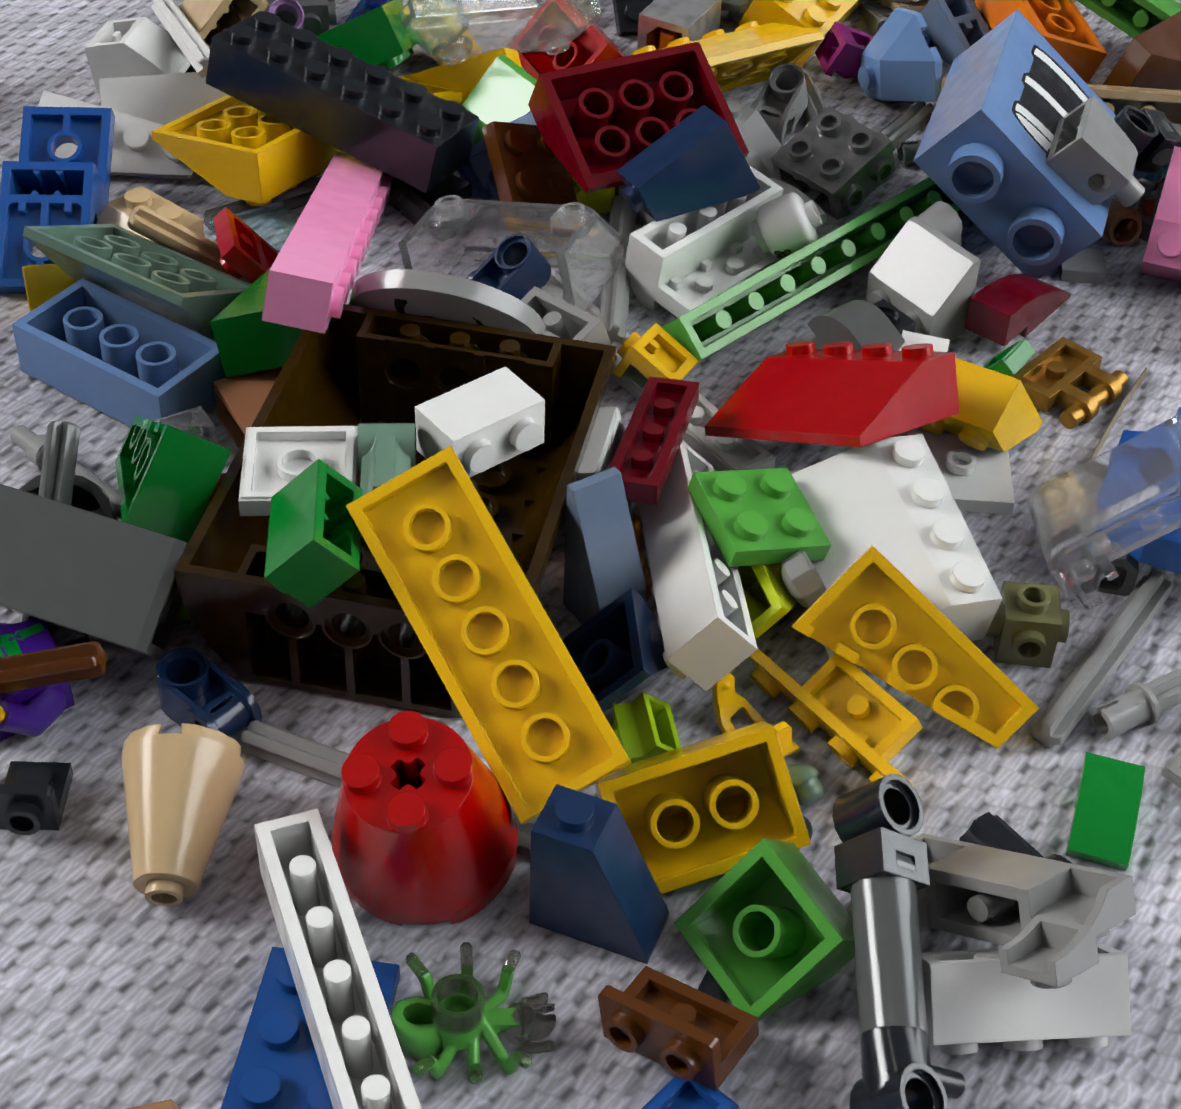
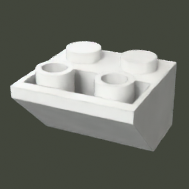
[84,17,191,95]

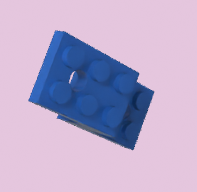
[0,106,115,294]

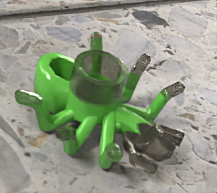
[390,942,556,1084]

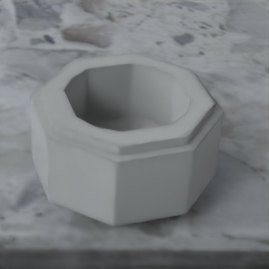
[780,550,827,608]

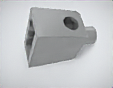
[1046,95,1145,207]

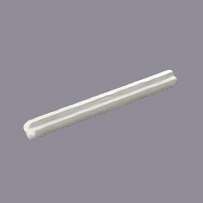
[151,0,210,78]

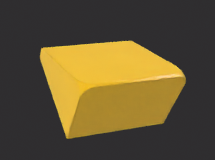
[22,264,77,311]

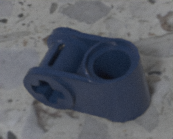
[466,234,551,300]
[156,647,262,737]

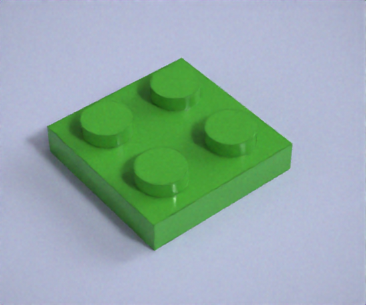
[687,468,831,567]

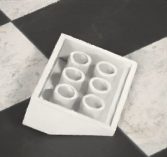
[791,434,1003,659]

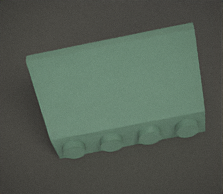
[22,224,251,342]

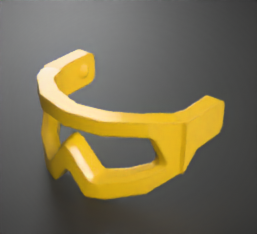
[712,672,800,757]

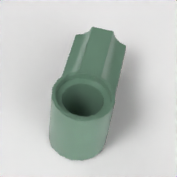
[357,423,416,495]

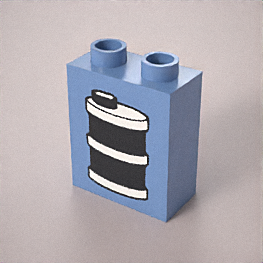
[913,9,1116,279]

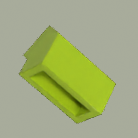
[612,692,681,765]

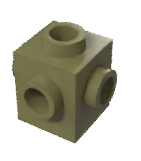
[986,581,1070,668]

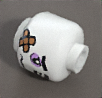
[751,192,823,260]

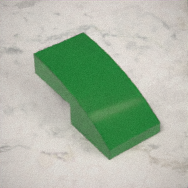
[1065,752,1145,871]

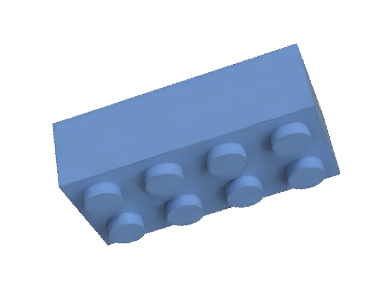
[12,278,226,431]

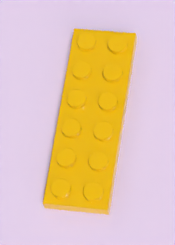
[346,445,632,825]

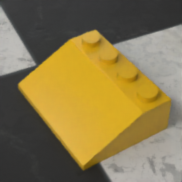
[632,21,824,92]
[152,94,347,206]

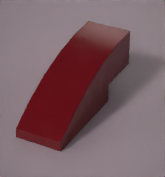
[964,274,1071,347]

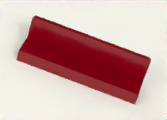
[608,376,699,505]

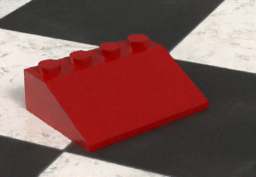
[704,341,960,447]

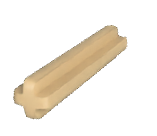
[127,205,250,284]

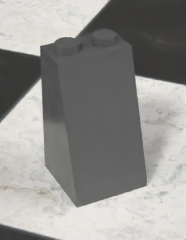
[0,484,188,661]

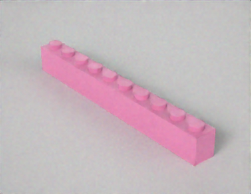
[262,151,393,334]

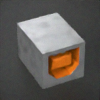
[637,0,722,50]

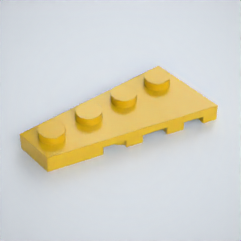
[791,545,1039,749]

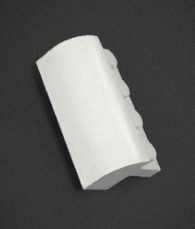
[625,166,784,318]

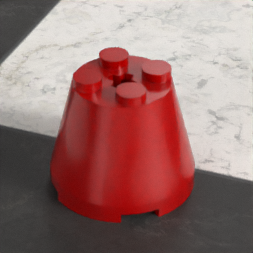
[332,710,518,926]

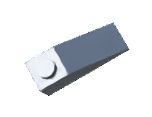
[921,0,990,65]
[563,467,646,624]

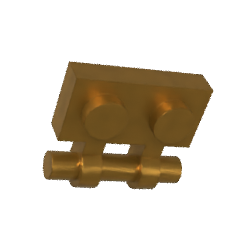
[1012,337,1128,429]

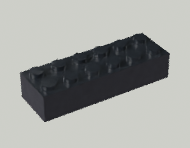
[205,11,479,193]

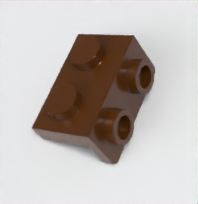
[598,966,759,1091]

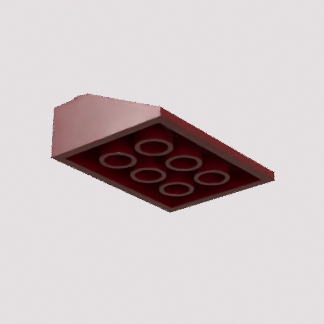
[528,42,749,193]

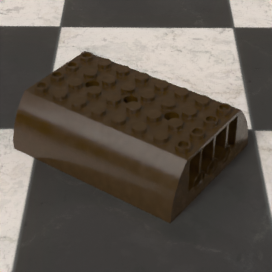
[174,304,616,719]

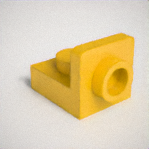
[612,323,699,380]

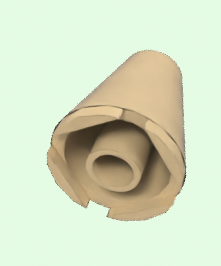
[121,723,245,907]

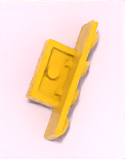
[748,649,923,787]

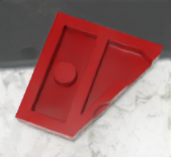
[213,207,279,284]

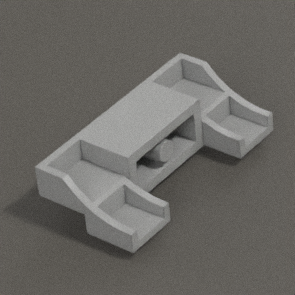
[846,833,1136,989]

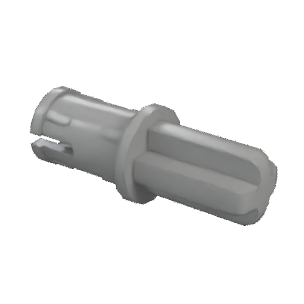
[1088,669,1181,741]

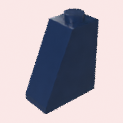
[617,105,760,222]
[529,784,670,964]

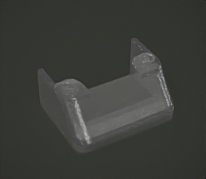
[398,0,602,66]
[398,195,626,311]

